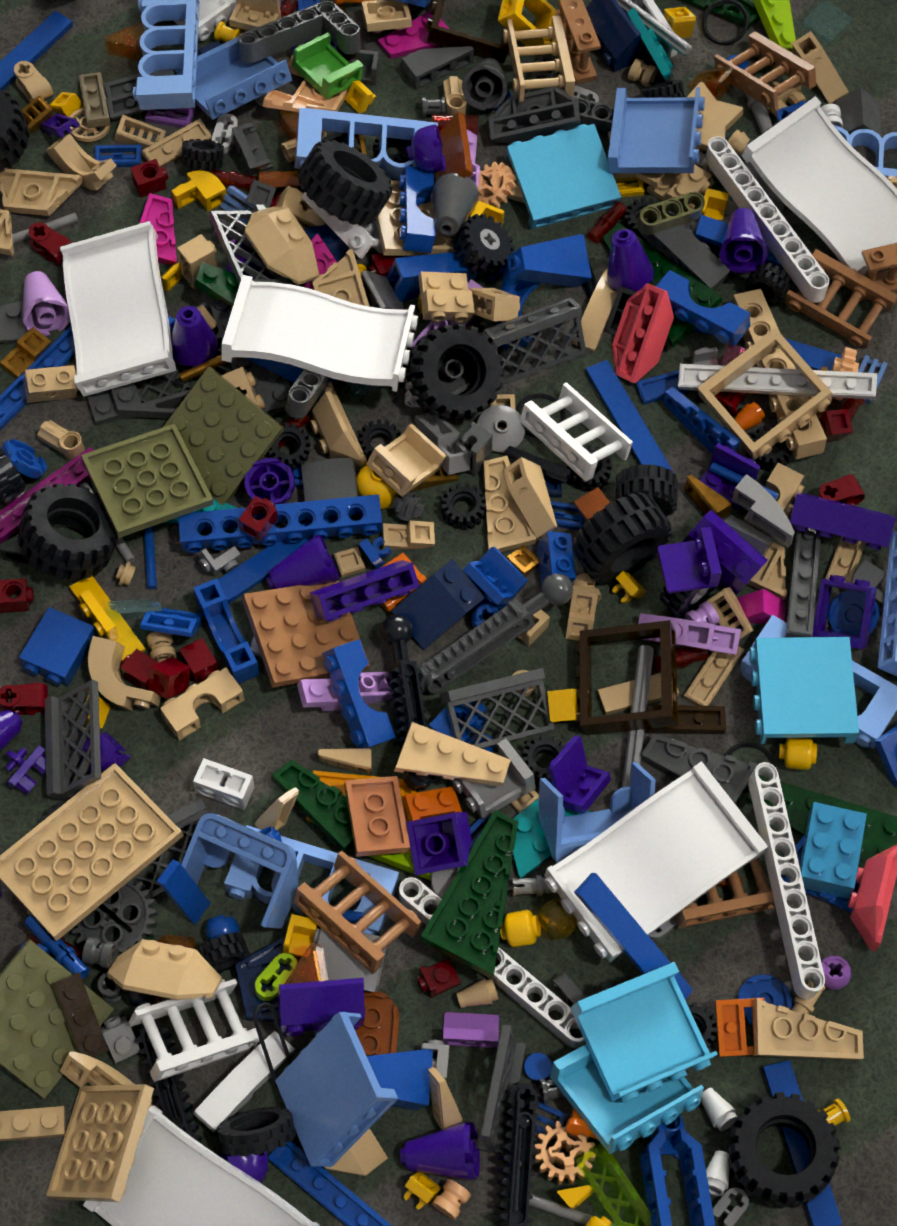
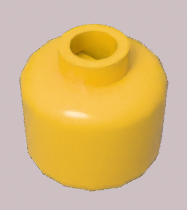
[779,737,817,770]
[500,910,541,948]

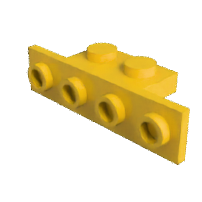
[69,575,146,662]

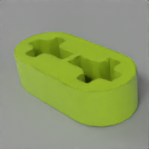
[255,953,297,1001]

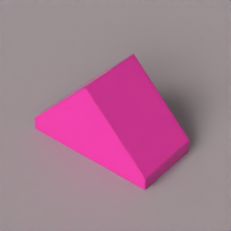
[734,589,785,624]

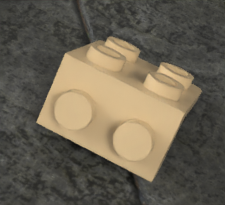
[229,0,281,31]

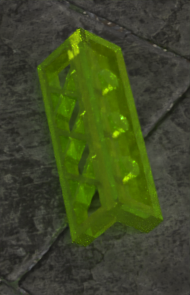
[575,1144,658,1226]

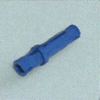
[24,914,90,980]

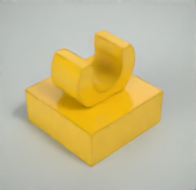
[345,80,376,113]
[612,571,647,603]
[404,1172,442,1210]

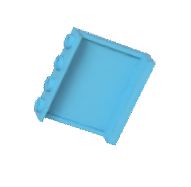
[505,124,621,230]
[749,637,859,744]
[570,962,718,1103]
[550,1044,704,1154]

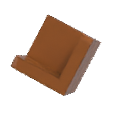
[574,487,610,523]

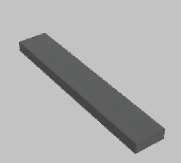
[785,528,821,638]

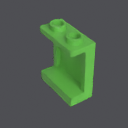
[292,33,364,100]

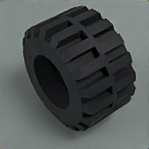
[615,464,678,517]

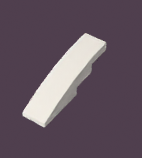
[193,1031,295,1132]

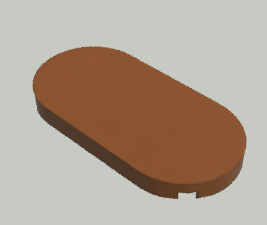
[355,991,399,1056]

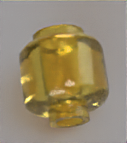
[538,899,578,940]

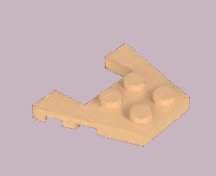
[263,55,349,112]

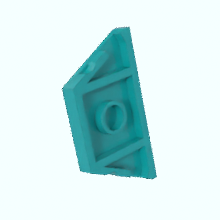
[627,7,674,82]
[513,798,591,879]

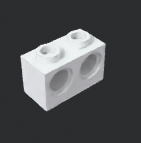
[193,758,255,810]

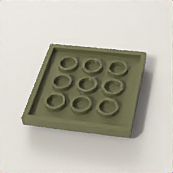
[163,367,285,505]
[81,423,213,538]
[0,940,114,1099]

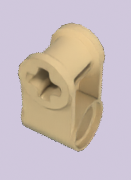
[14,61,53,102]

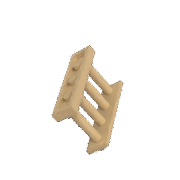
[503,16,575,102]

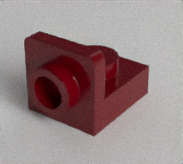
[417,958,461,998]

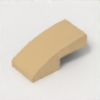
[381,520,435,550]
[565,585,599,641]

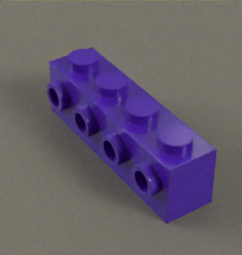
[789,491,896,550]
[310,560,419,622]

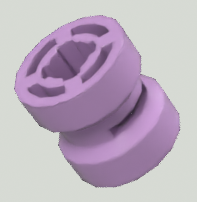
[684,601,719,625]

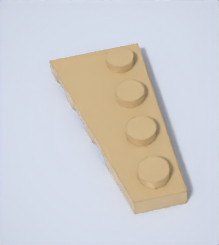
[483,456,537,552]
[394,722,511,786]
[753,998,864,1060]

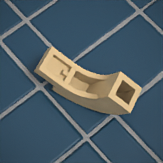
[45,134,117,190]
[88,636,161,711]

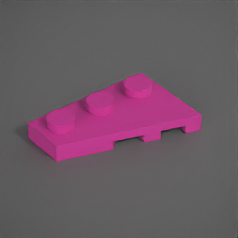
[378,11,449,59]
[140,193,177,266]

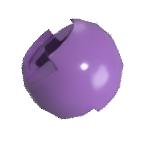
[821,956,852,990]

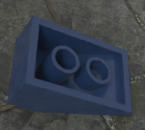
[391,559,486,650]

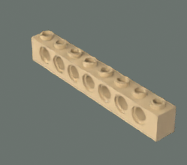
[732,289,827,459]

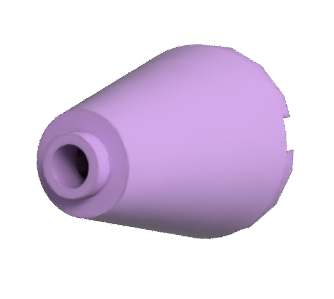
[22,271,70,336]

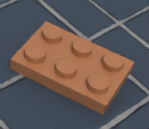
[344,776,410,857]

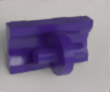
[5,745,46,795]

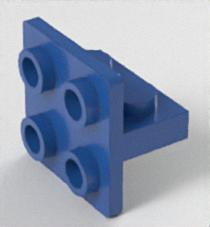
[463,547,528,610]

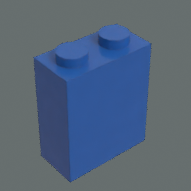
[19,607,97,687]

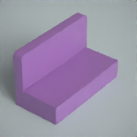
[443,1012,499,1048]

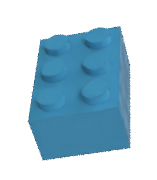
[799,802,867,899]

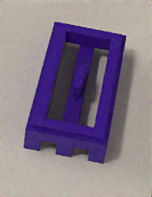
[40,113,79,138]

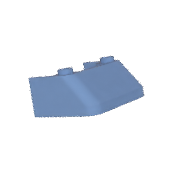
[539,762,656,863]
[181,813,299,928]

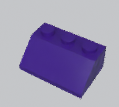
[683,510,768,595]
[277,978,365,1036]

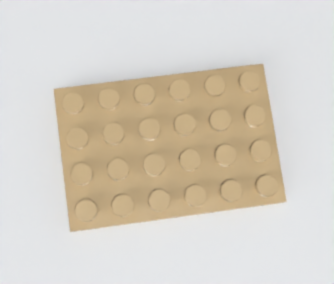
[0,763,183,941]

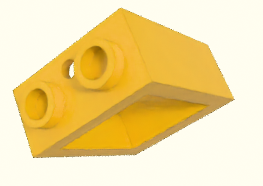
[498,0,556,46]

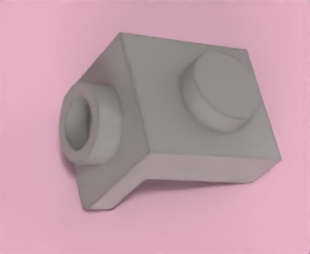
[199,546,240,576]
[100,1016,140,1063]

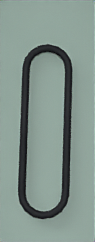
[253,1002,292,1090]

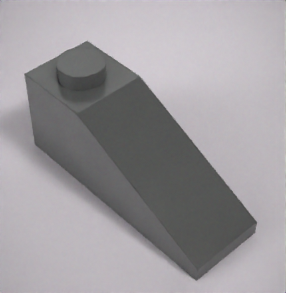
[402,46,474,90]

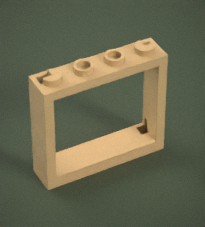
[697,328,832,460]

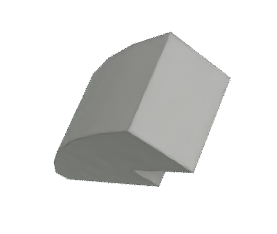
[415,413,471,475]
[732,474,795,547]

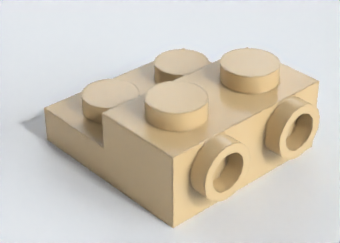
[362,0,412,33]
[646,165,713,209]
[418,272,475,323]

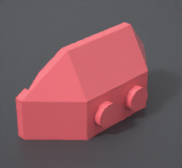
[612,283,674,383]
[848,844,897,952]

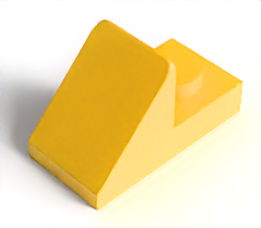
[664,7,696,38]

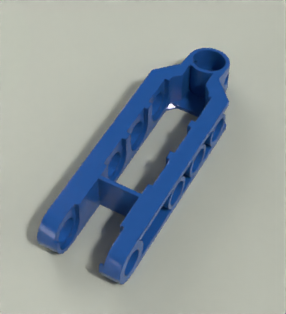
[639,1114,715,1226]

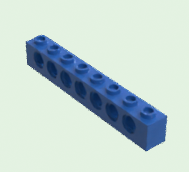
[178,494,382,553]

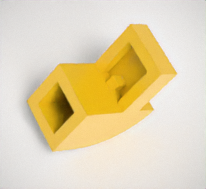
[171,170,227,212]

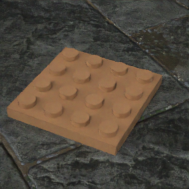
[242,580,370,688]

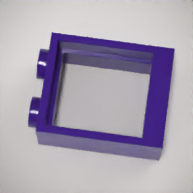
[812,575,877,649]

